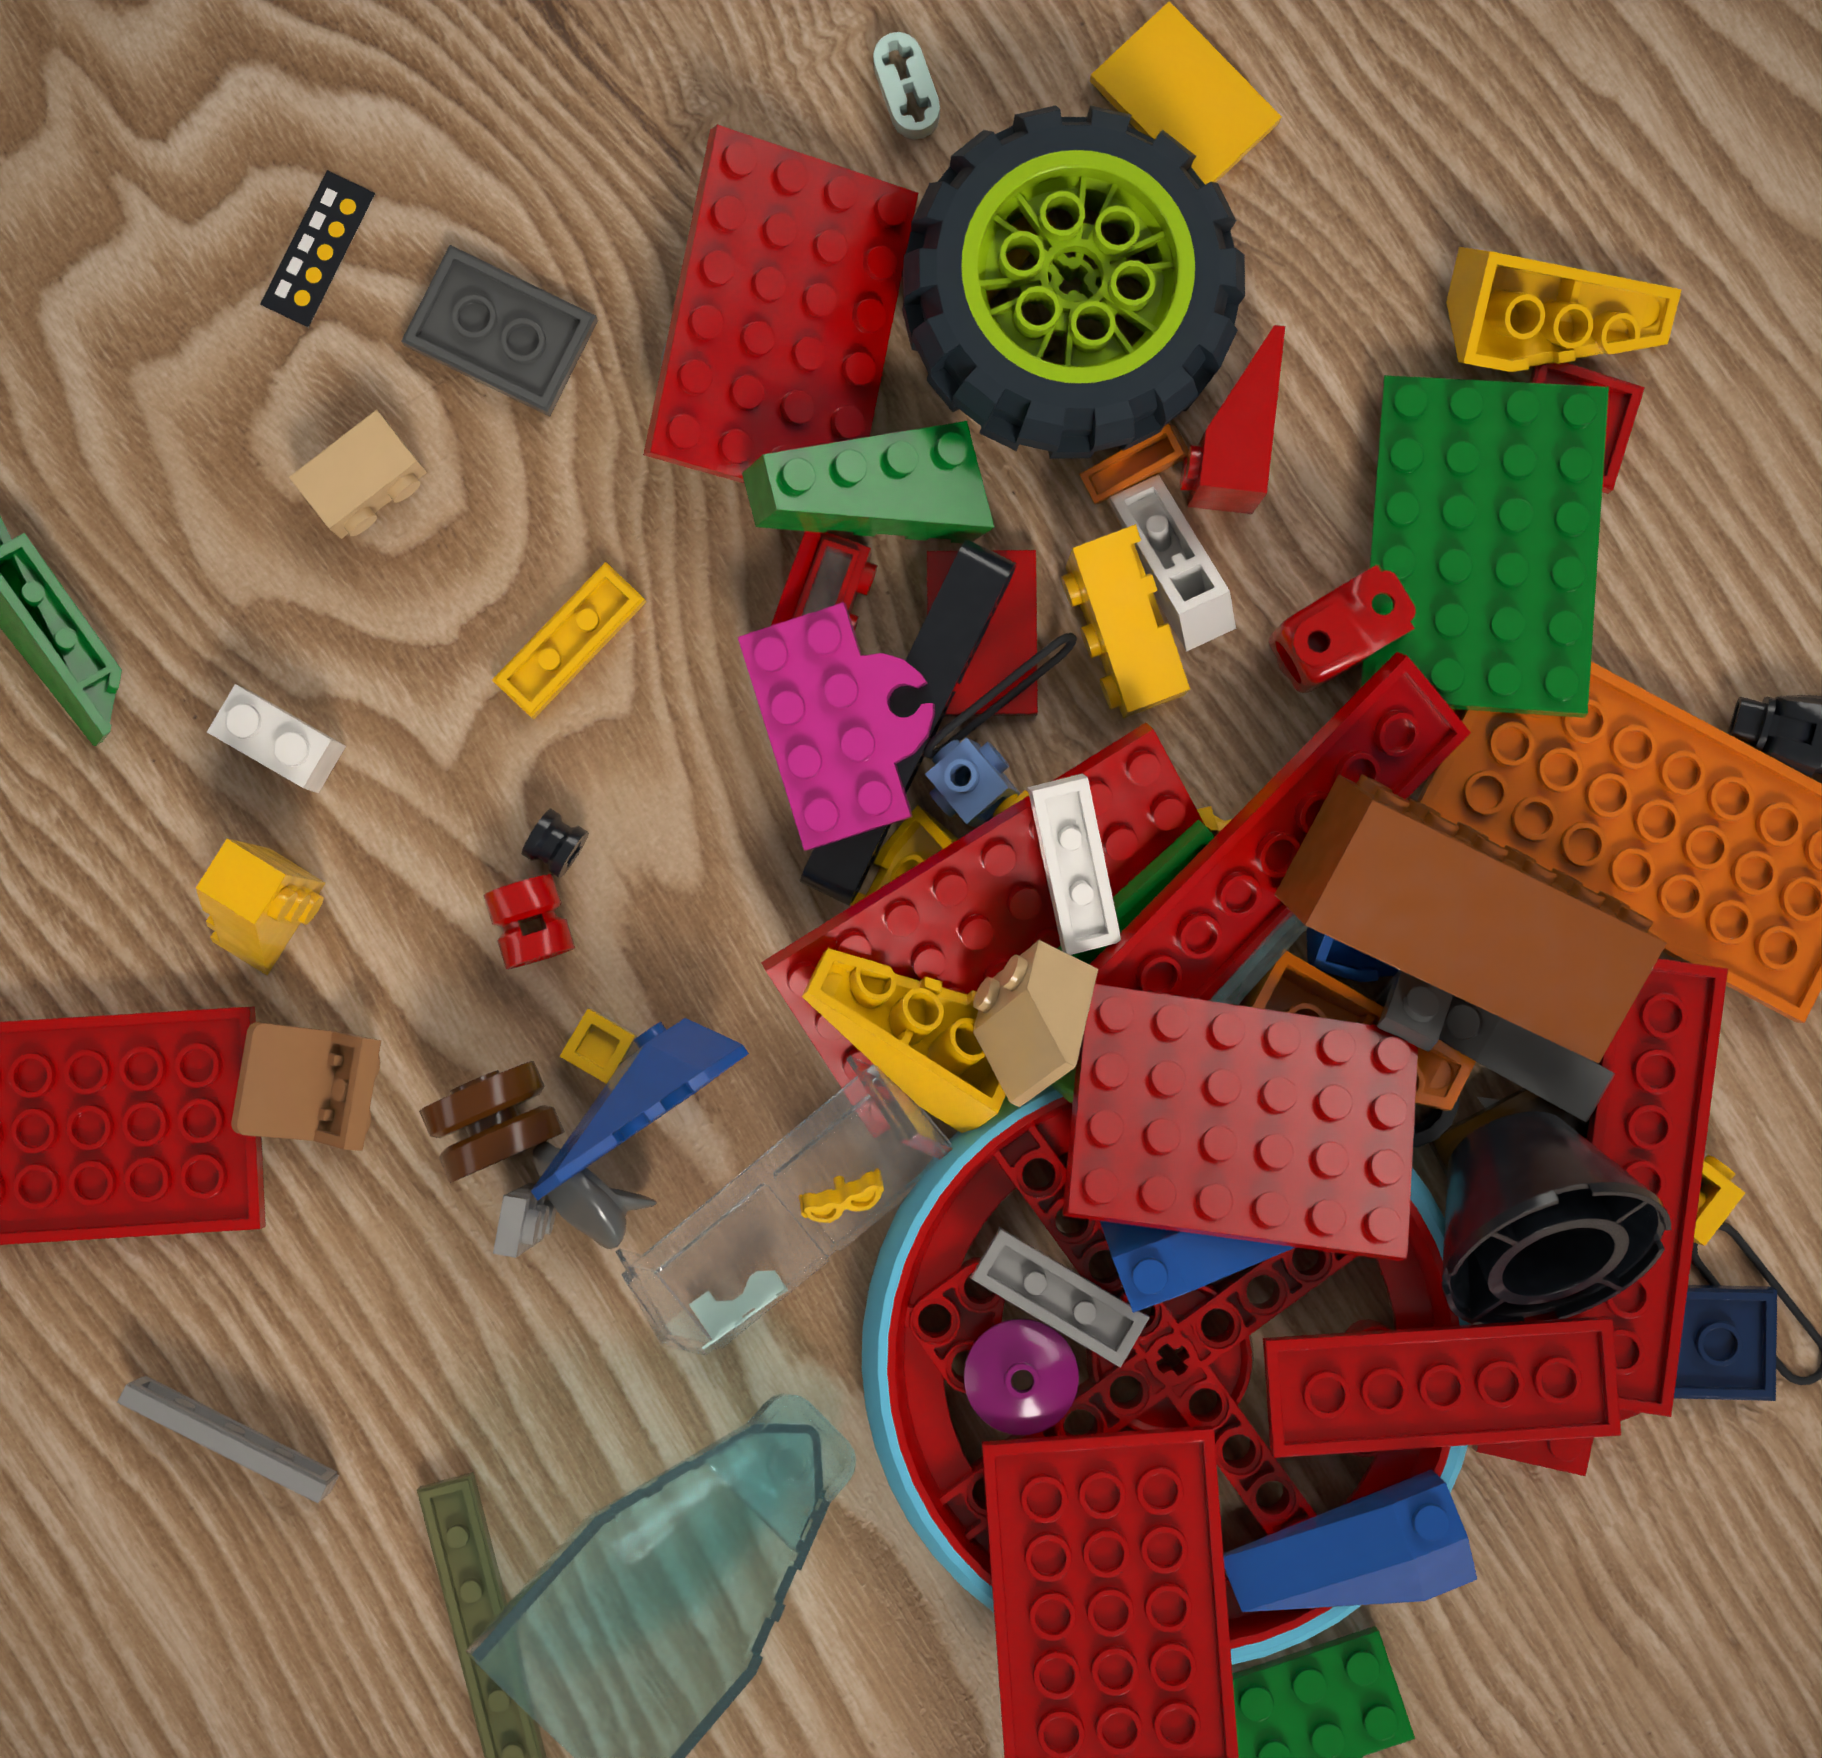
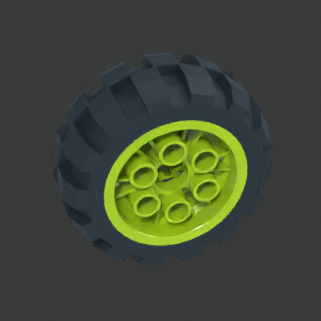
[902,105,1245,459]

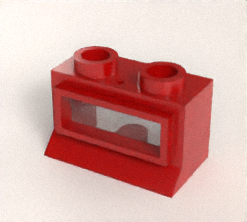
[771,531,878,631]

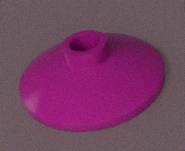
[964,1319,1079,1435]

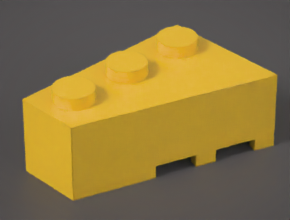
[1061,524,1190,719]
[196,838,325,976]

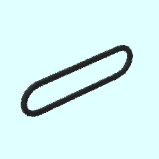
[924,633,1077,759]
[1691,1223,1822,1385]

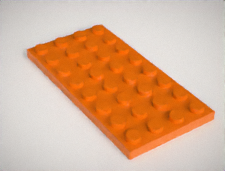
[1417,661,1822,1023]

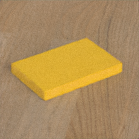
[1090,1,1282,185]

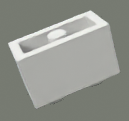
[207,684,346,793]

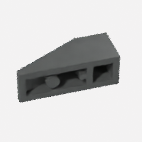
[1439,995,1615,1122]

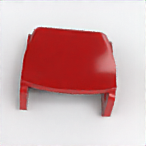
[1269,564,1416,693]

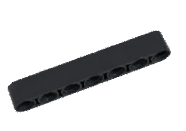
[800,539,1017,906]

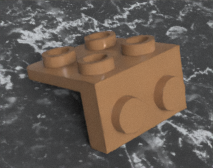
[231,1022,381,1151]

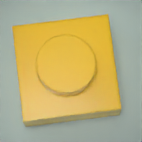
[560,1008,637,1084]

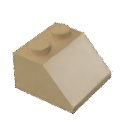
[973,940,1098,1107]

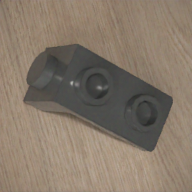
[1374,970,1453,1052]

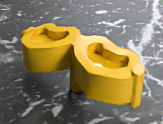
[799,1168,884,1223]

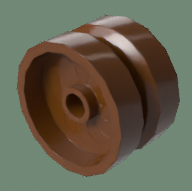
[419,1061,565,1183]

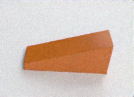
[1079,423,1189,505]

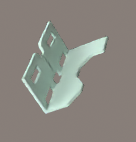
[689,1270,788,1350]

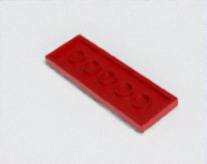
[1263,1316,1621,1458]

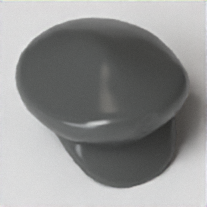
[532,1141,657,1249]

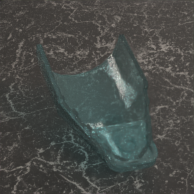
[465,1393,856,1758]

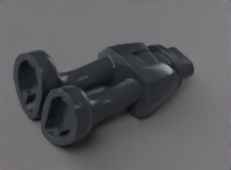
[1728,695,1822,777]

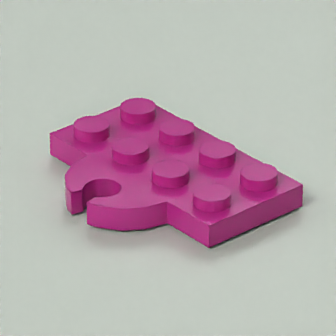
[737,602,935,851]

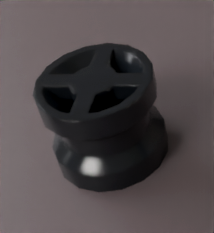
[521,808,589,878]

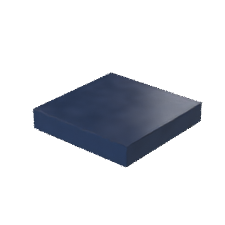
[1674,1285,1777,1401]

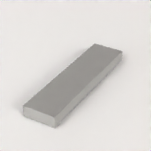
[117,1376,339,1503]

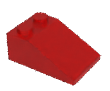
[1180,325,1286,514]

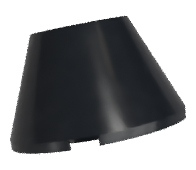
[1442,1111,1671,1324]

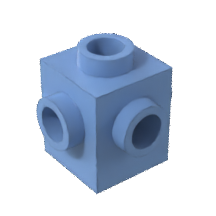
[925,737,1020,828]

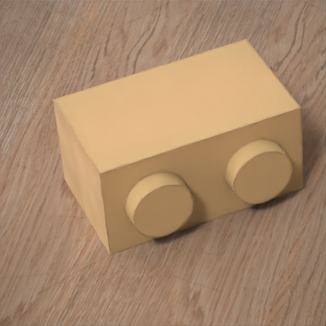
[289,409,427,539]

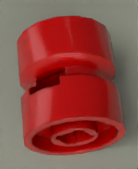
[483,874,575,969]

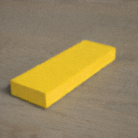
[492,562,647,719]

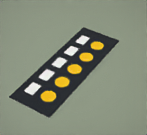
[260,170,376,328]

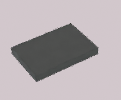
[401,245,598,417]

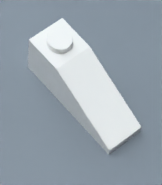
[1109,474,1236,652]

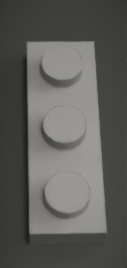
[493,1183,556,1258]
[971,1227,1150,1368]

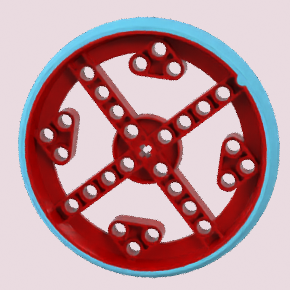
[861,1085,1473,1665]

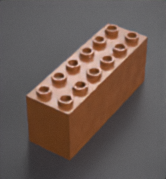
[1274,774,1667,1063]

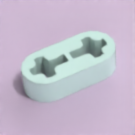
[873,32,940,140]

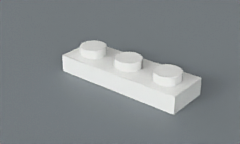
[1027,774,1121,955]

